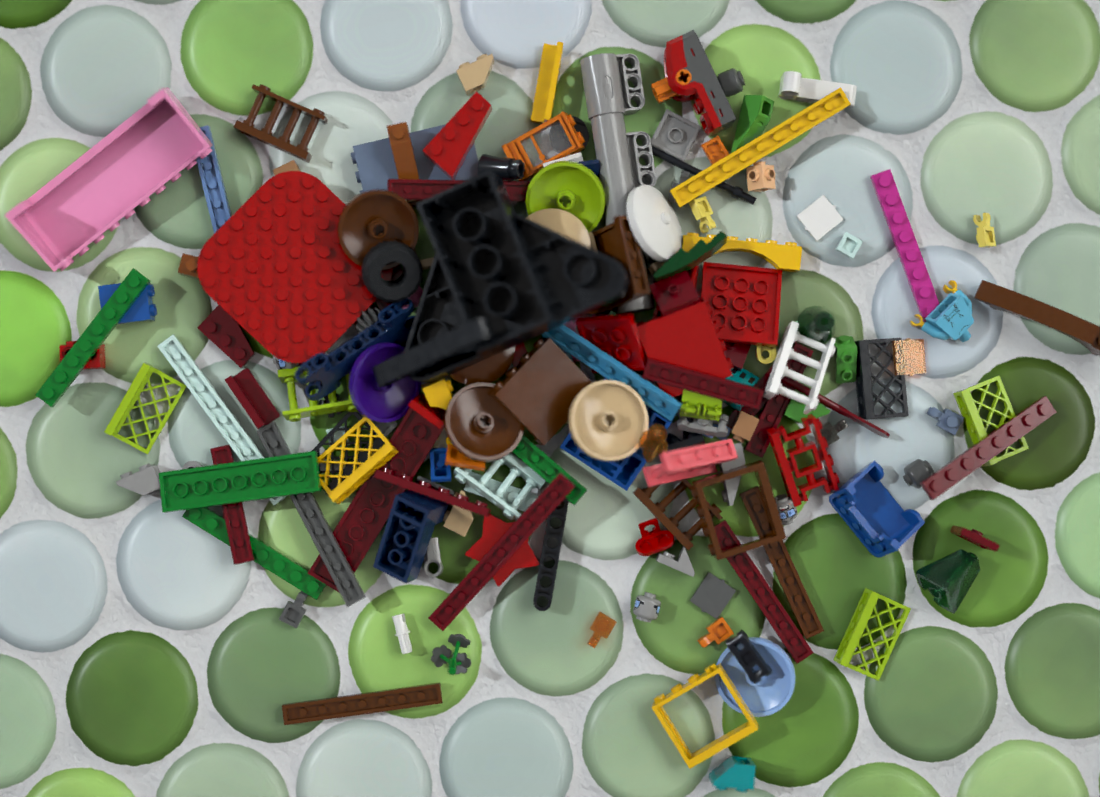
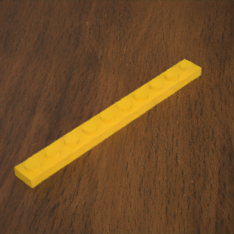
[670,87,851,208]

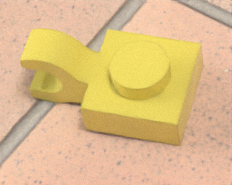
[689,196,716,233]
[973,213,996,248]

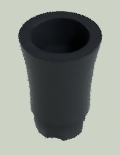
[478,154,525,180]

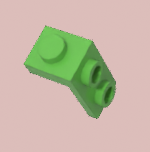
[834,335,857,383]

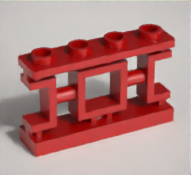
[766,414,840,507]

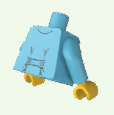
[910,280,974,342]

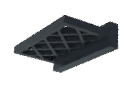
[855,338,909,420]
[312,412,385,496]

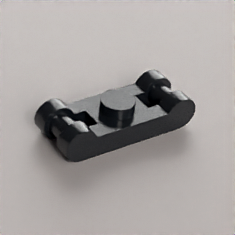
[725,630,772,684]

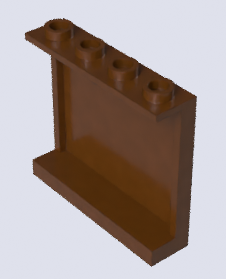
[588,215,650,315]
[490,338,593,446]

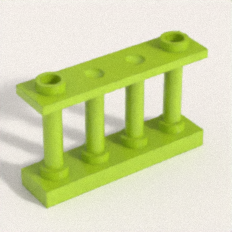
[278,366,358,422]

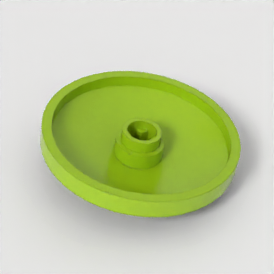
[526,161,605,232]

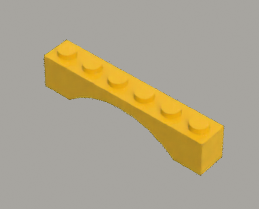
[682,232,802,272]

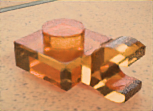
[588,611,617,648]

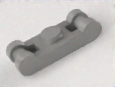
[676,408,729,437]

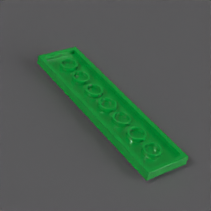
[159,451,321,513]

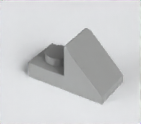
[655,546,695,577]

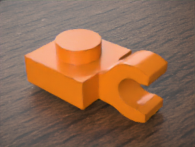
[697,616,734,648]

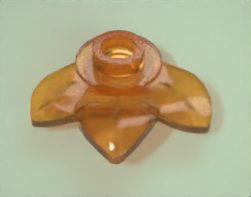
[639,424,668,463]

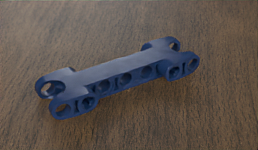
[295,299,415,401]

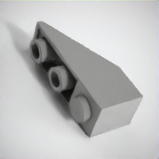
[718,443,745,506]

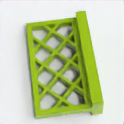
[104,362,187,455]
[953,375,1029,467]
[833,588,911,681]

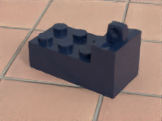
[373,490,448,584]

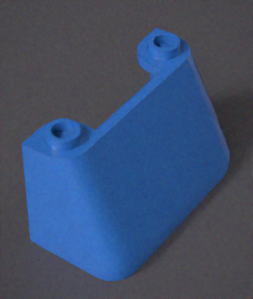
[829,460,925,558]

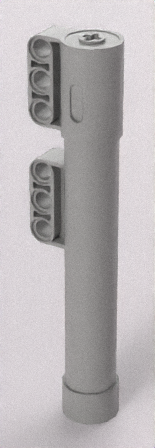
[580,53,656,314]

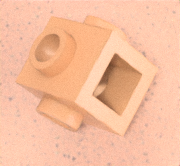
[746,161,776,192]

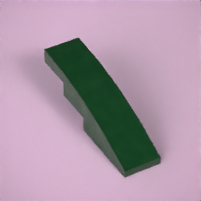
[653,231,727,283]

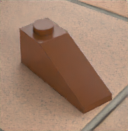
[387,122,420,180]

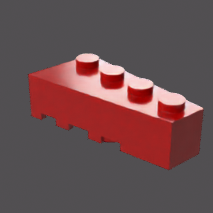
[422,91,492,180]

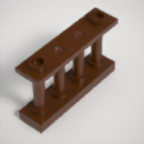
[234,84,328,163]
[632,479,723,551]

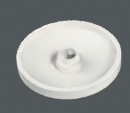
[626,185,683,262]

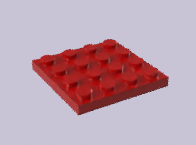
[700,262,782,347]

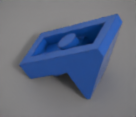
[430,448,451,482]

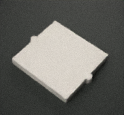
[796,194,844,241]

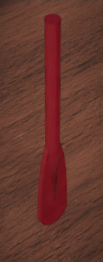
[767,367,890,438]

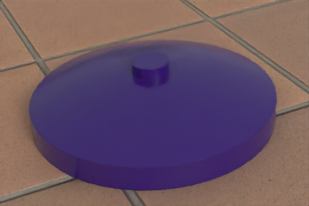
[349,342,421,423]

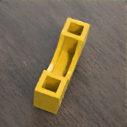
[422,378,454,446]

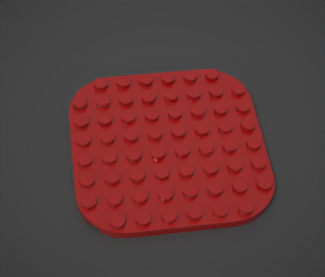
[197,171,393,363]

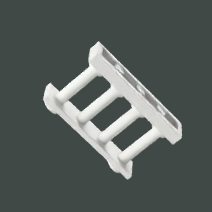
[763,321,836,415]

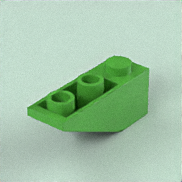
[731,95,774,153]

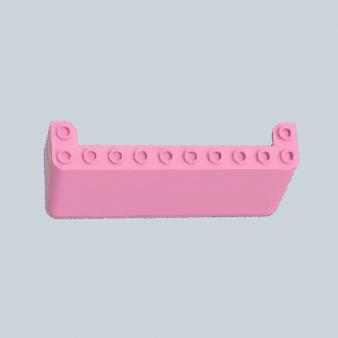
[5,87,213,272]

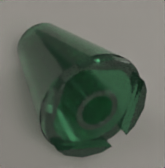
[797,306,836,344]

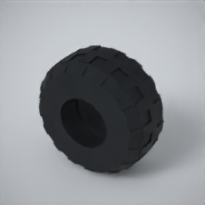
[361,240,423,303]

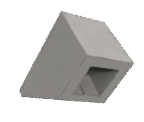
[116,463,160,495]

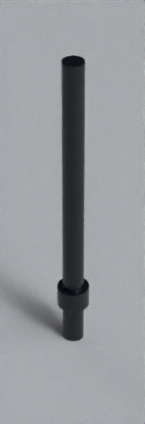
[652,146,756,205]

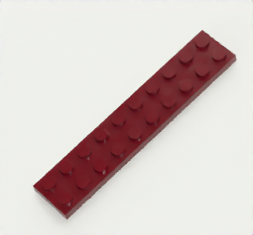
[308,407,445,593]

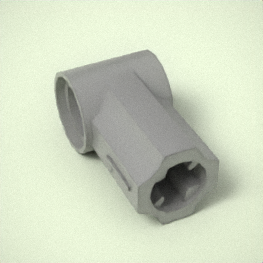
[424,537,443,577]

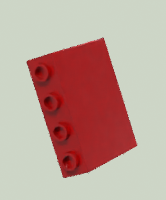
[635,298,734,397]

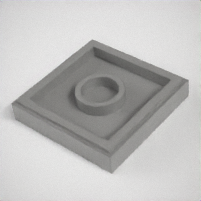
[651,109,701,162]

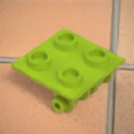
[679,389,722,421]

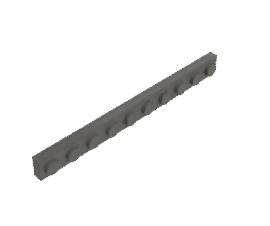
[256,422,366,607]

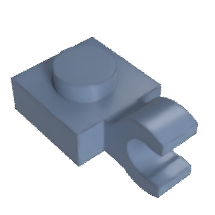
[927,407,964,435]

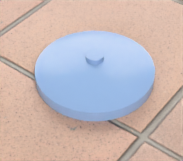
[715,637,796,717]

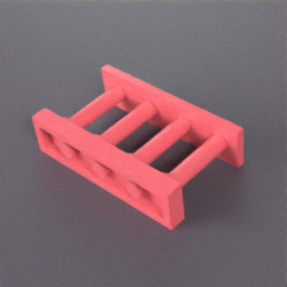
[642,439,738,487]

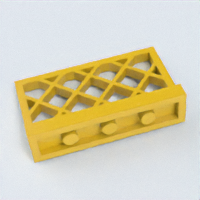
[318,417,399,504]

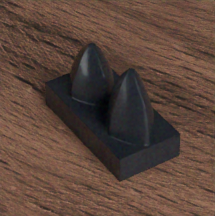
[665,431,705,452]

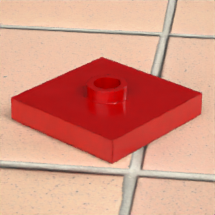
[408,393,446,429]

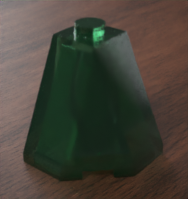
[916,549,980,614]

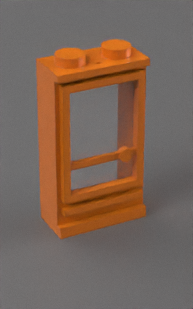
[502,111,585,181]

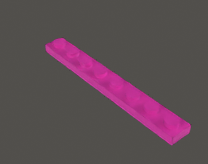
[870,169,939,322]

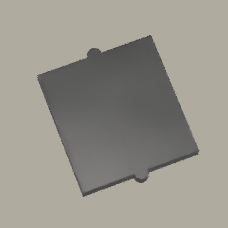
[690,572,736,619]

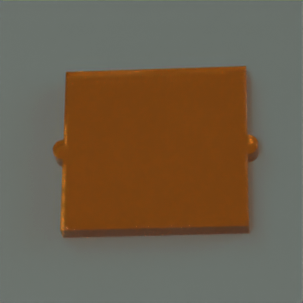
[892,338,926,376]

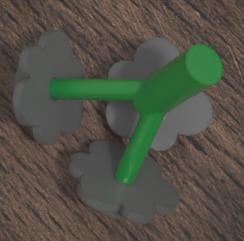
[431,634,471,675]

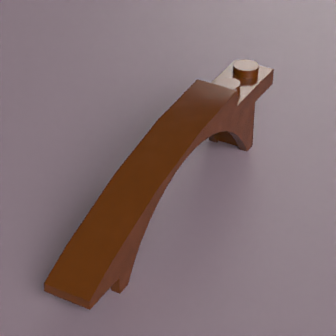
[974,280,1100,356]

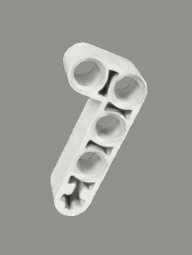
[778,71,857,108]

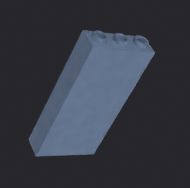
[351,124,478,193]

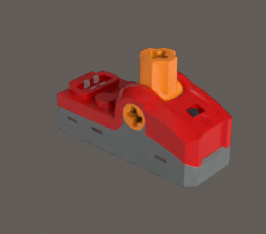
[651,30,736,137]

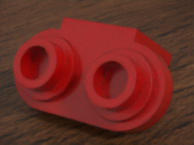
[635,518,674,556]

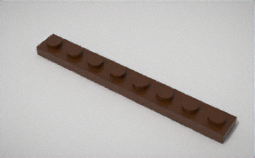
[739,486,824,639]
[282,682,443,725]

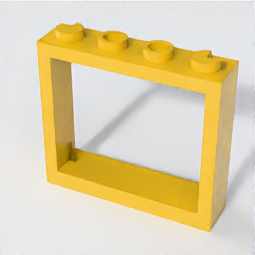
[651,663,759,769]

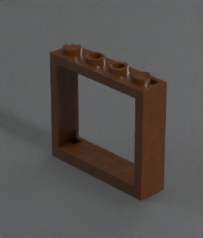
[691,460,786,560]

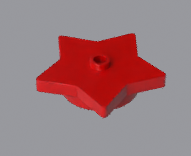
[465,514,540,586]

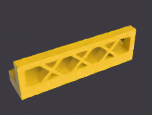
[531,42,563,124]

